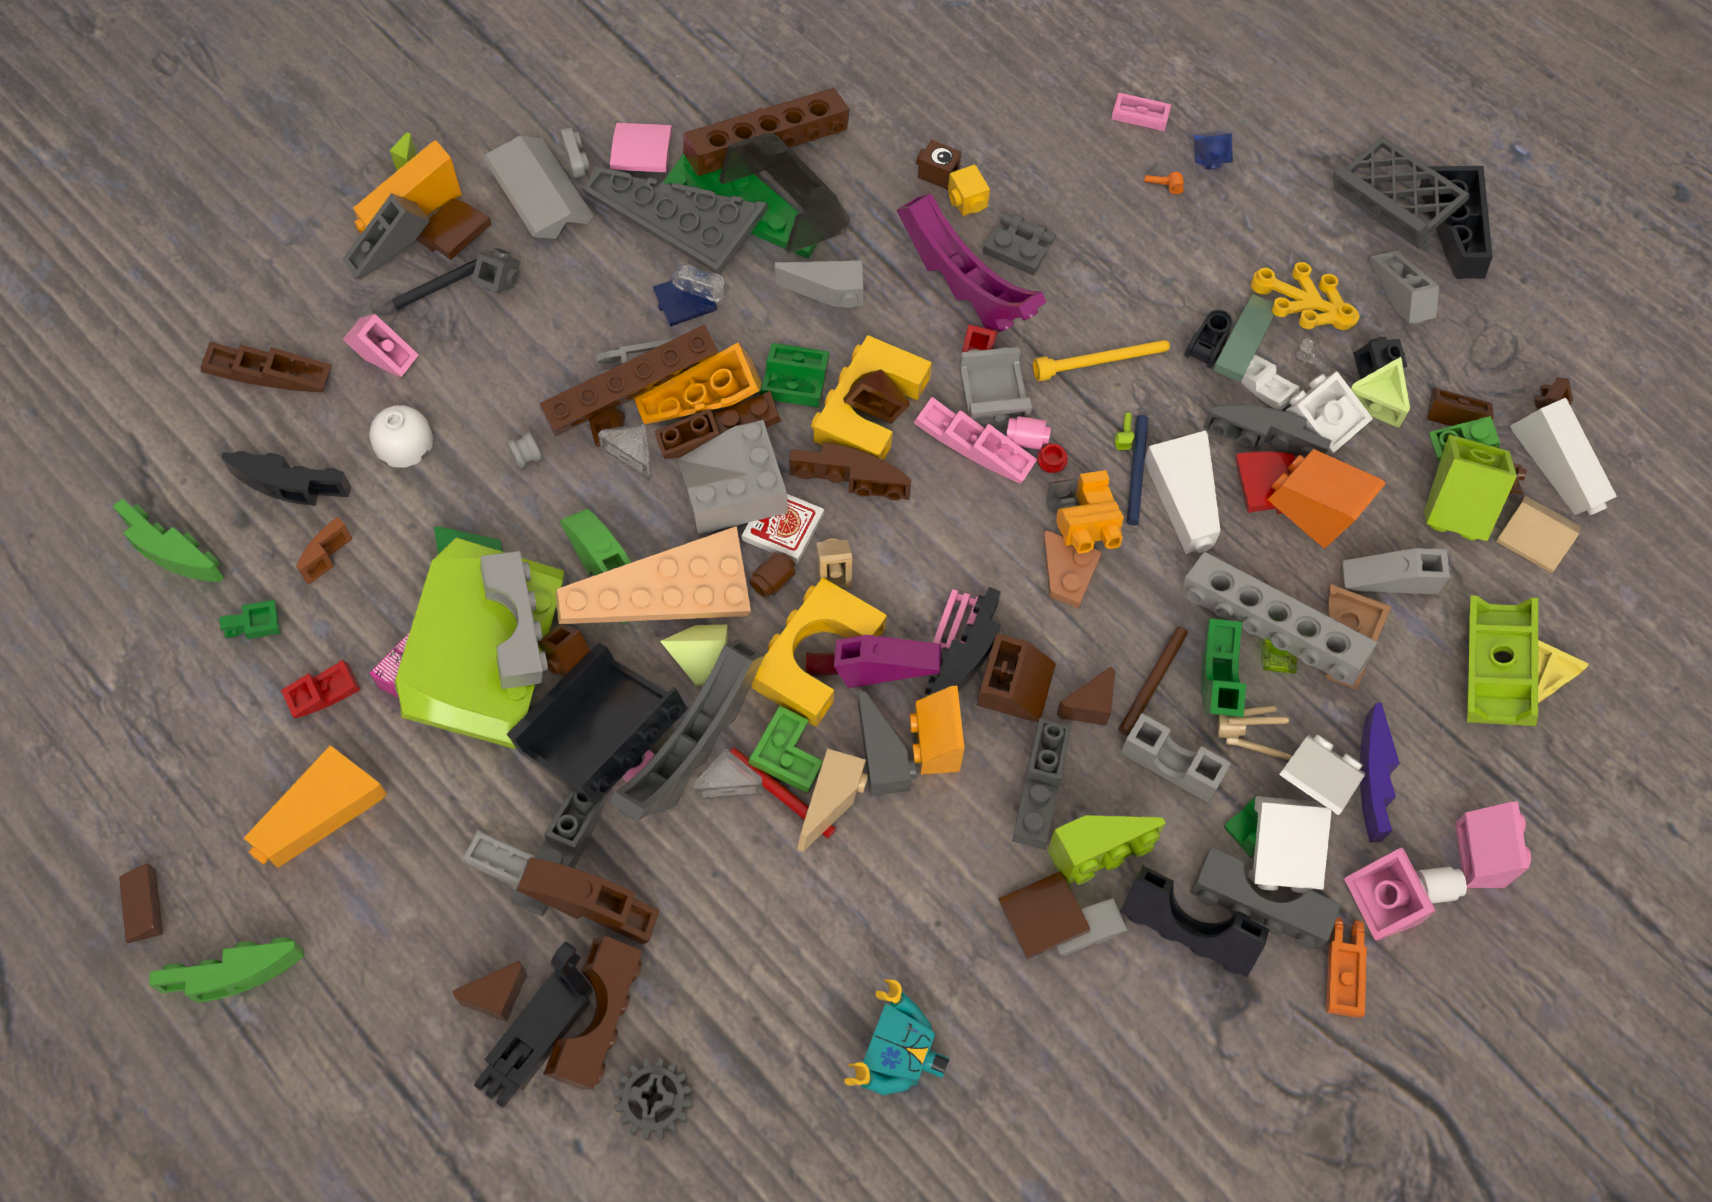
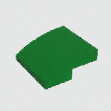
[760,343,830,408]

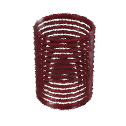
[806,652,838,676]

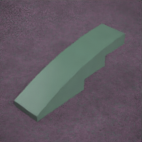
[1213,294,1275,382]

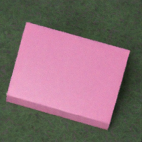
[1344,848,1436,941]

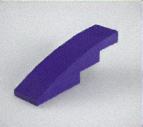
[1360,702,1400,843]

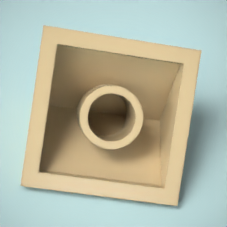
[1496,495,1581,573]

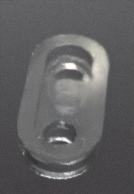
[671,264,729,302]

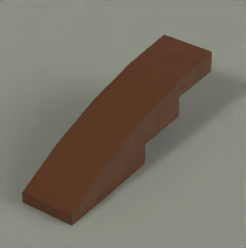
[201,342,331,392]

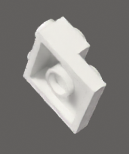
[1285,371,1373,455]

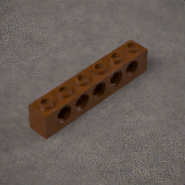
[683,88,850,176]
[540,325,718,437]

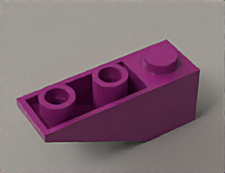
[834,635,941,688]

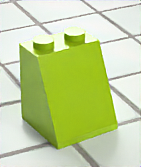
[1424,434,1517,541]

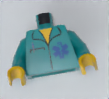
[844,979,950,1096]

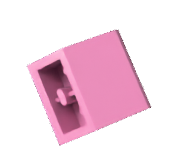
[1455,802,1531,888]

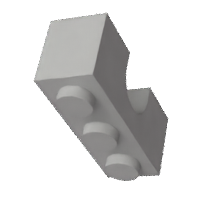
[1120,713,1231,803]

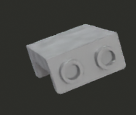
[959,347,1032,428]

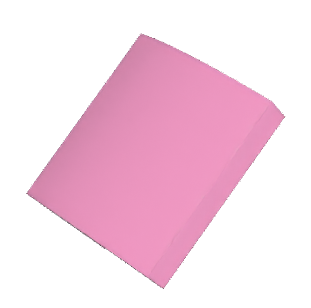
[610,123,672,172]

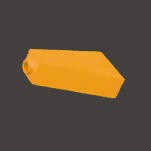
[353,140,462,234]
[244,745,387,868]

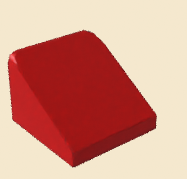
[962,324,998,353]

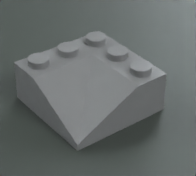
[677,420,788,535]

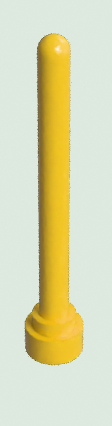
[1032,340,1170,382]

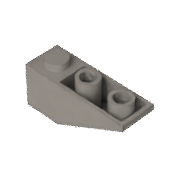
[1341,548,1450,595]

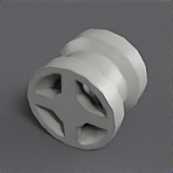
[506,432,542,469]

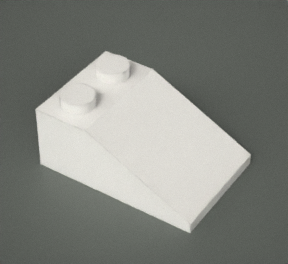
[1279,734,1365,815]

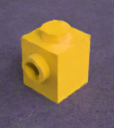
[948,164,990,216]

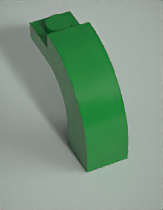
[1201,619,1247,717]

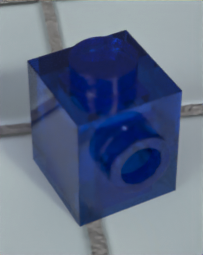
[1194,131,1233,169]

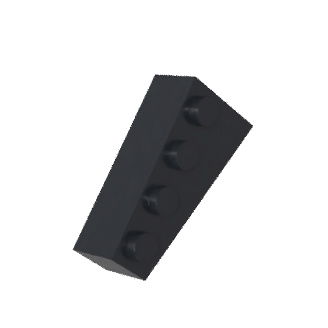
[1419,166,1493,279]

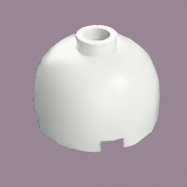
[369,405,433,467]

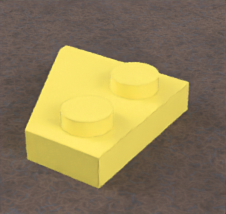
[1538,640,1589,704]

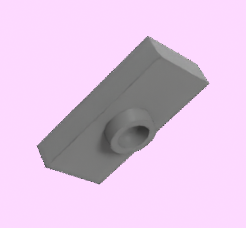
[461,830,535,888]

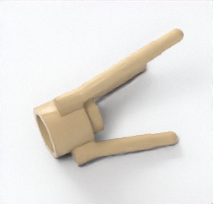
[1218,706,1292,761]

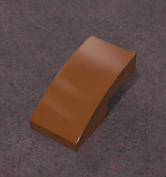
[296,516,353,585]

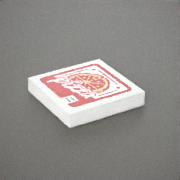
[742,494,824,564]

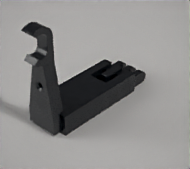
[474,941,593,1108]

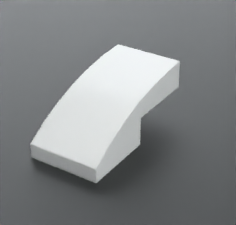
[1241,355,1300,411]

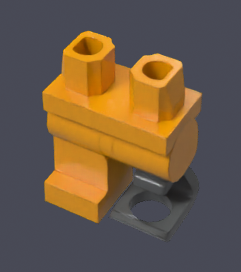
[1046,470,1124,554]

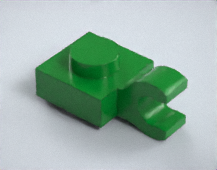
[219,600,280,639]

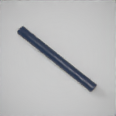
[1127,415,1148,526]

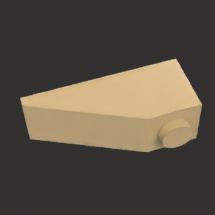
[797,748,869,852]

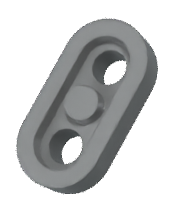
[560,127,589,179]

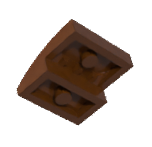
[416,199,491,260]
[998,872,1090,959]

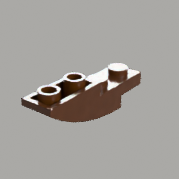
[654,391,782,459]
[789,442,911,501]
[516,857,660,944]

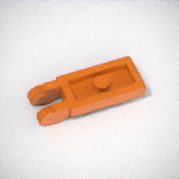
[1326,918,1367,1018]

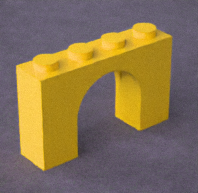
[811,335,932,460]
[751,577,887,728]

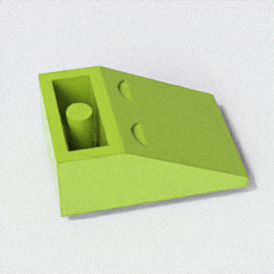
[1047,815,1166,885]

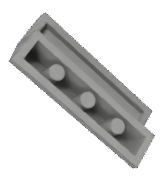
[483,135,594,239]

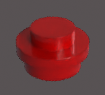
[1037,444,1068,473]

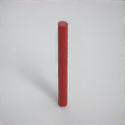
[727,747,836,839]

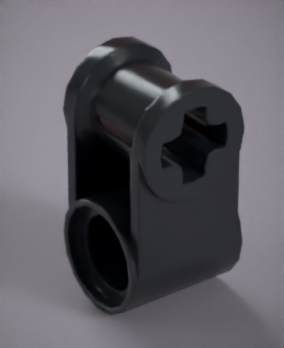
[1184,310,1233,369]

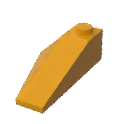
[634,343,761,425]

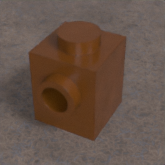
[537,624,590,677]

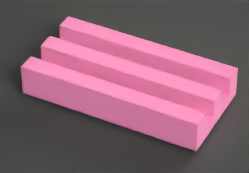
[1111,92,1172,131]
[933,589,978,650]

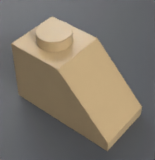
[816,538,852,588]

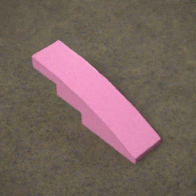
[913,397,1037,484]

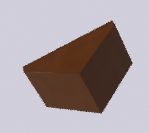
[843,369,910,424]
[1057,667,1115,726]
[452,961,527,1022]

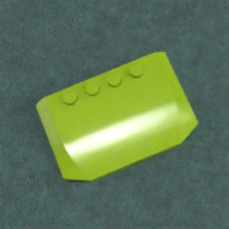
[394,538,564,749]

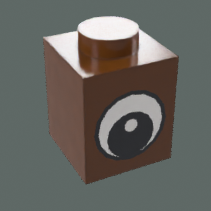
[916,140,962,190]

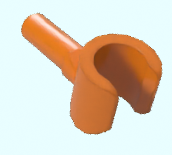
[1144,171,1184,194]

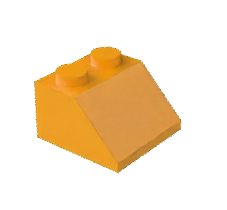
[909,686,965,775]

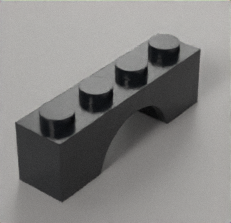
[1120,865,1269,978]

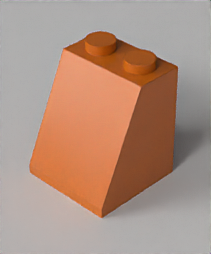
[1268,449,1386,549]

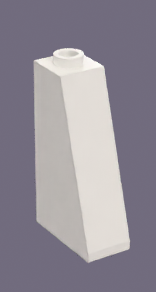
[1510,398,1617,516]
[1144,430,1220,554]

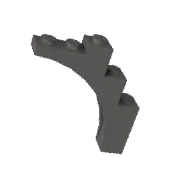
[610,639,765,821]

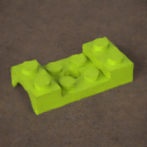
[1467,595,1538,726]

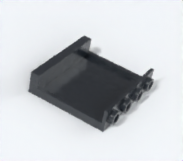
[506,643,688,805]

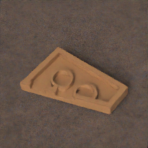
[1326,584,1391,690]

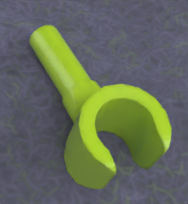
[1115,412,1134,450]

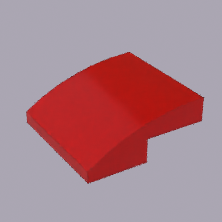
[1235,452,1295,514]

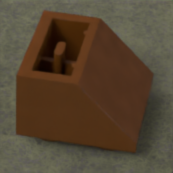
[977,633,1056,723]

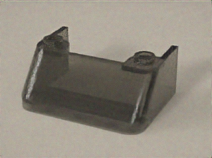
[719,133,850,253]

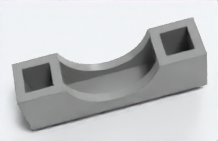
[480,551,548,689]

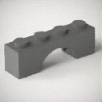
[1190,847,1341,950]

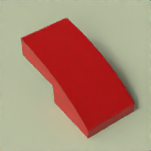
[281,660,361,718]

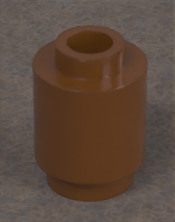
[749,552,796,599]

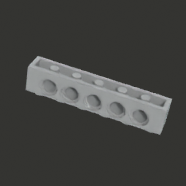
[1181,551,1377,687]

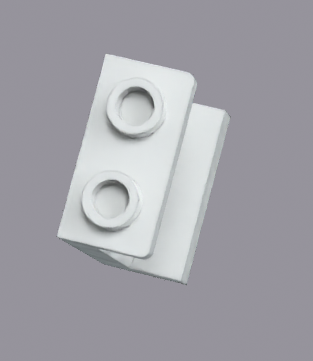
[1248,796,1331,893]

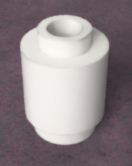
[1416,866,1467,904]

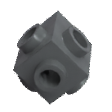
[472,248,521,293]

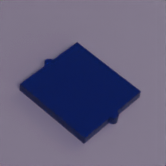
[653,271,718,327]

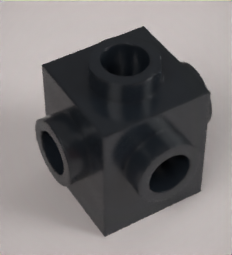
[1353,337,1408,379]

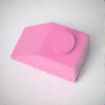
[342,314,419,377]

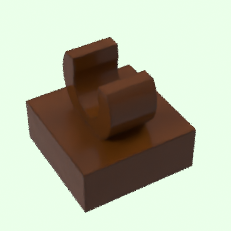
[1534,377,1573,409]

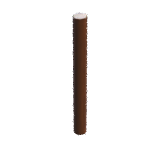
[1118,627,1188,736]

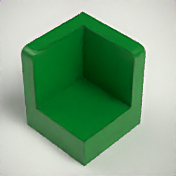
[1224,797,1258,857]

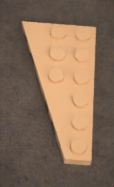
[555,526,751,624]

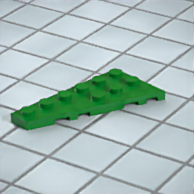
[662,153,822,259]

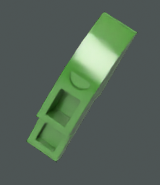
[112,498,224,582]
[560,509,631,625]
[149,937,304,1003]

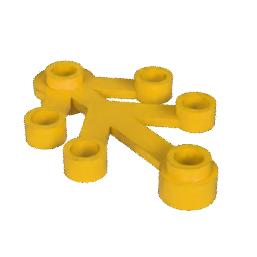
[1250,262,1360,330]

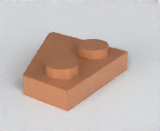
[1043,530,1102,609]

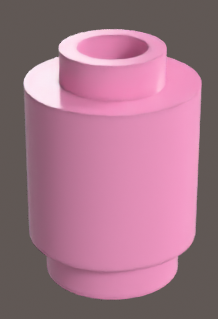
[1006,416,1051,450]

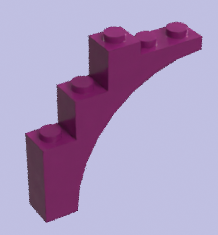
[896,193,1047,332]

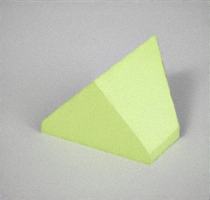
[1351,357,1410,428]
[660,624,728,686]

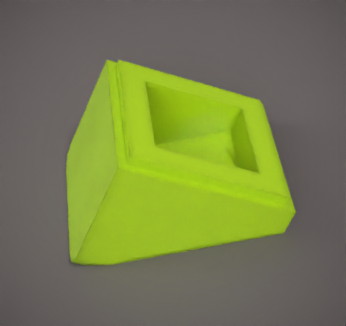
[390,132,416,170]

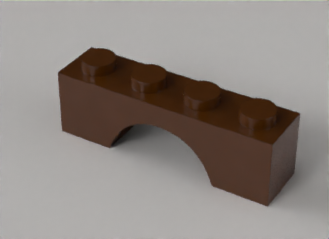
[543,935,642,1090]

